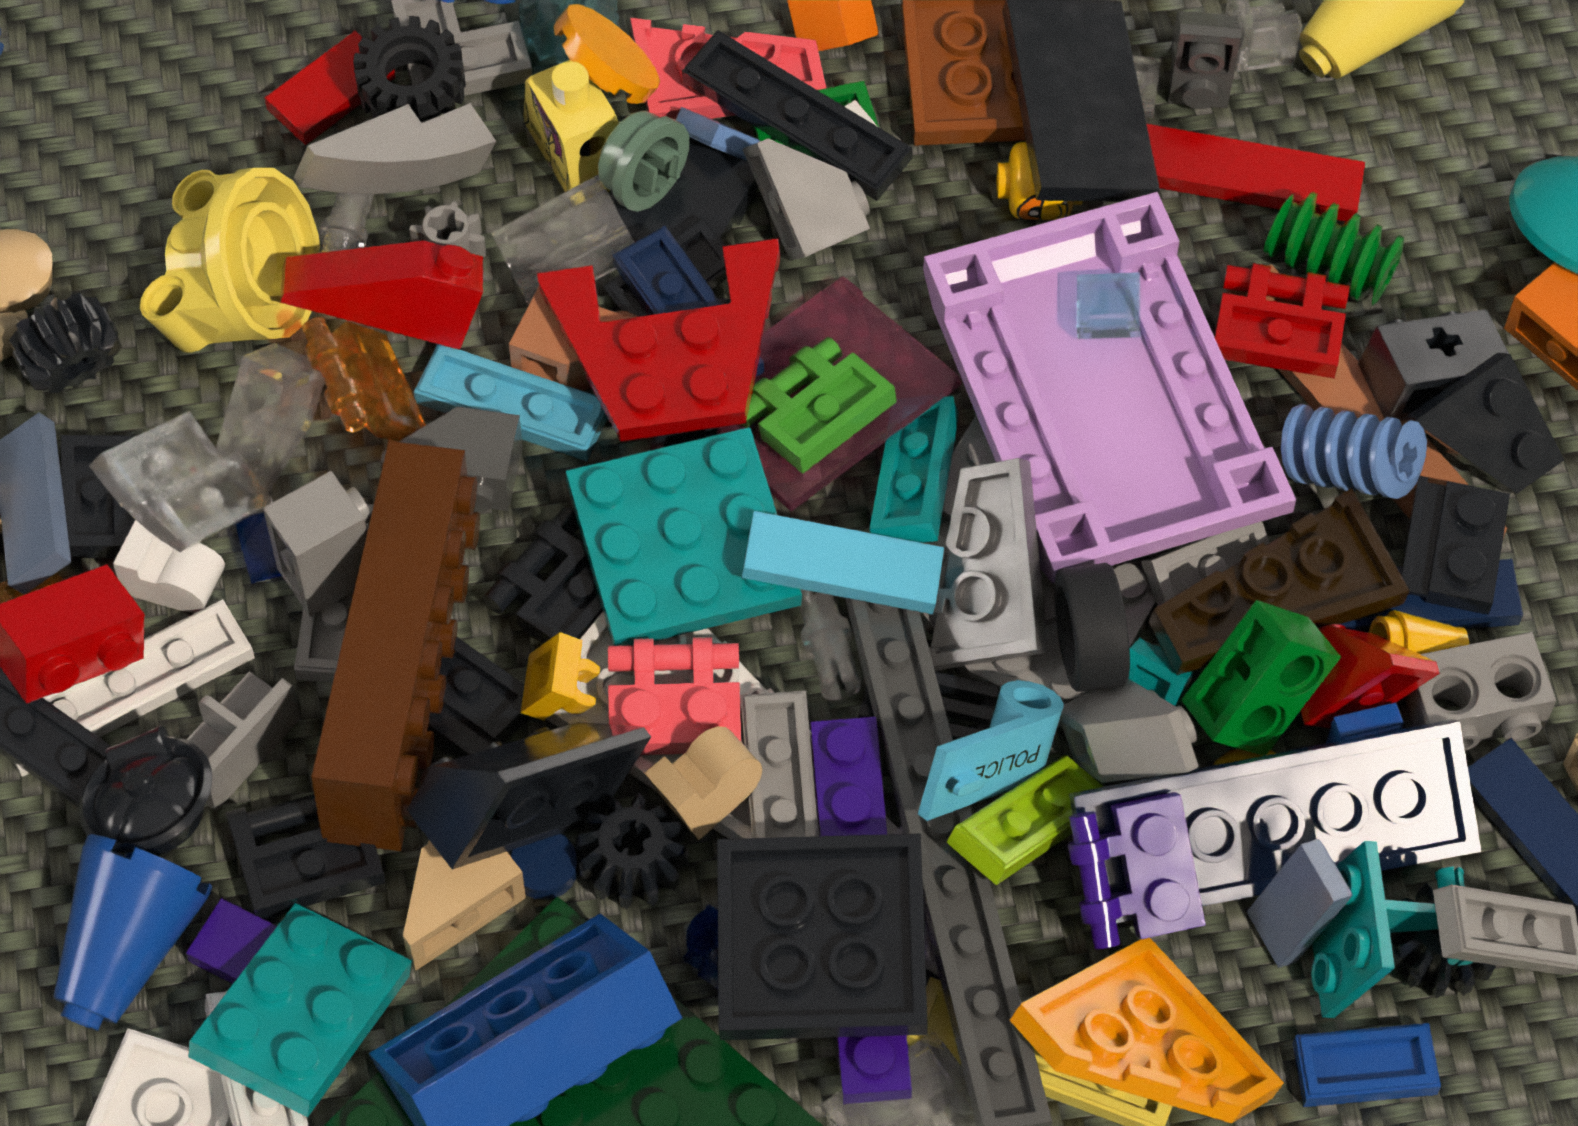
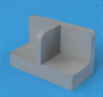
[186,671,301,811]

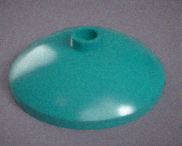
[1509,156,1578,274]

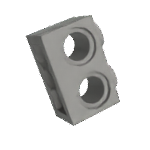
[1403,632,1556,751]

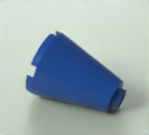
[53,834,213,1031]

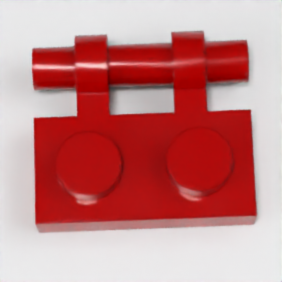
[1215,263,1350,379]

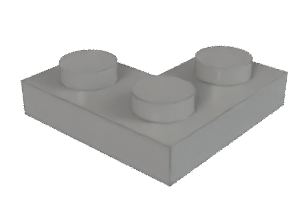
[391,0,532,96]

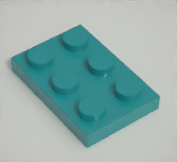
[188,903,412,1117]

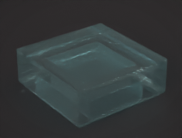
[1076,272,1141,339]

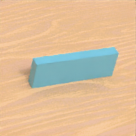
[414,344,608,461]
[741,511,944,614]

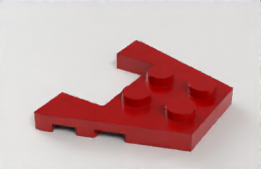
[537,238,780,441]

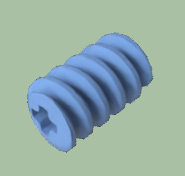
[1281,404,1427,499]

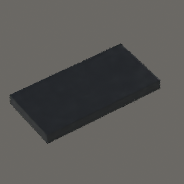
[1002,0,1160,202]

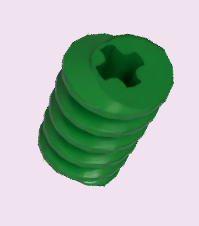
[1263,191,1404,306]

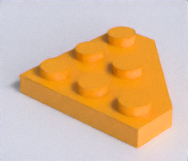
[1010,938,1284,1124]

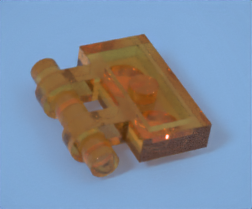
[302,317,426,442]

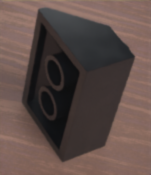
[406,722,651,870]

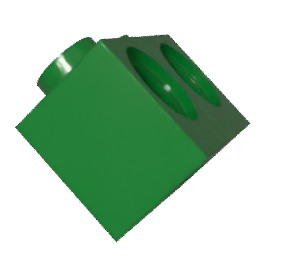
[1181,600,1341,756]

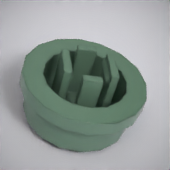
[598,110,689,212]

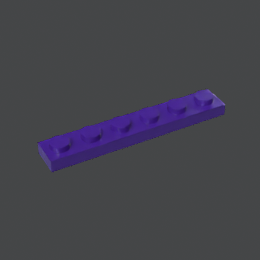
[811,717,912,1104]

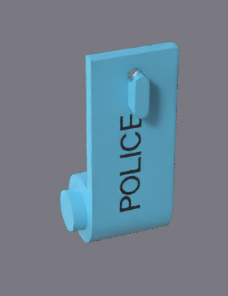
[918,680,1064,821]

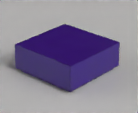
[186,898,277,984]

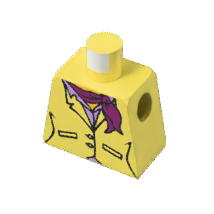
[524,60,619,206]

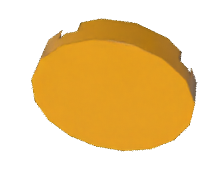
[553,4,660,104]

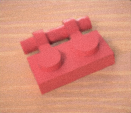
[608,637,741,755]

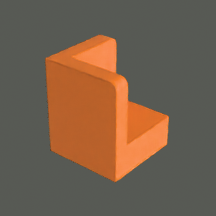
[787,0,878,52]

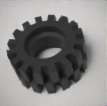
[353,16,466,122]

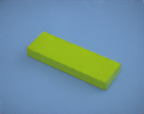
[946,755,1104,885]

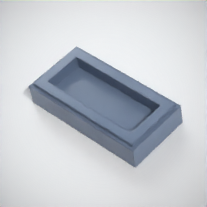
[1247,839,1353,968]

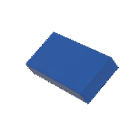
[1293,1023,1441,1107]

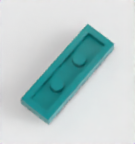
[869,396,959,543]

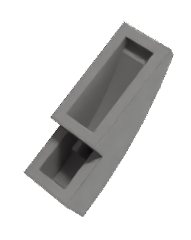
[293,103,496,194]

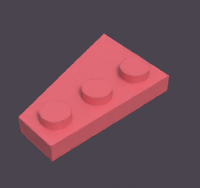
[630,18,826,120]

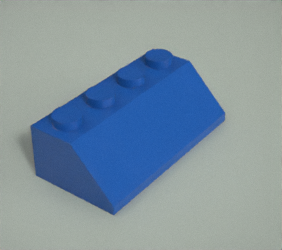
[369,913,682,1126]

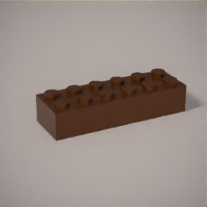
[311,441,480,851]

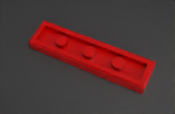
[1147,124,1366,221]

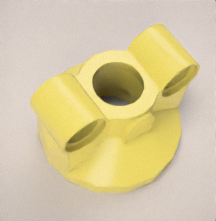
[140,168,321,353]

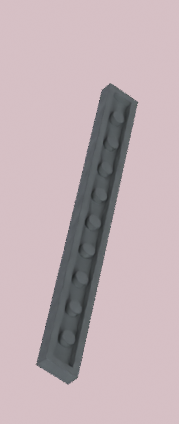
[845,598,1052,1126]

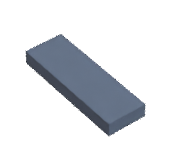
[0,412,71,594]

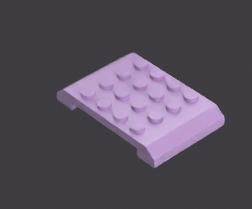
[923,192,1296,583]

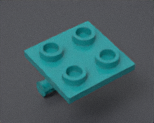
[1311,841,1473,1018]

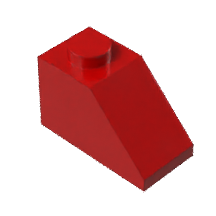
[1301,624,1440,729]

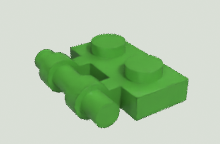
[741,337,897,474]

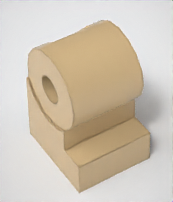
[644,726,763,840]

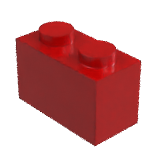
[0,564,145,704]

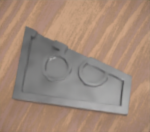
[929,458,1048,671]

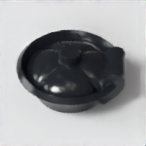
[79,725,212,855]

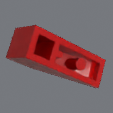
[280,240,483,350]

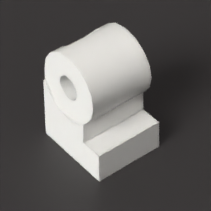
[113,517,225,613]

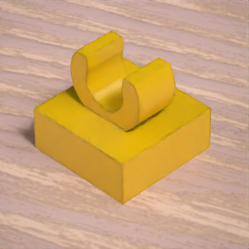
[520,632,600,721]

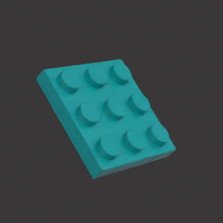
[566,427,802,646]

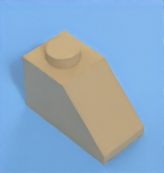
[403,840,526,971]

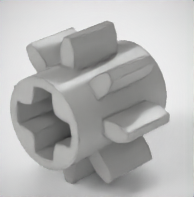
[409,201,486,257]

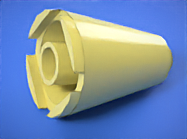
[1299,0,1464,79]

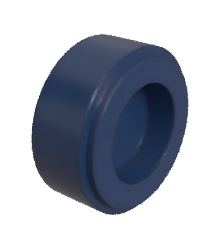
[511,834,578,900]

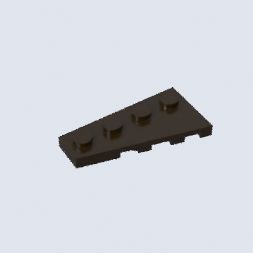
[1149,488,1410,675]

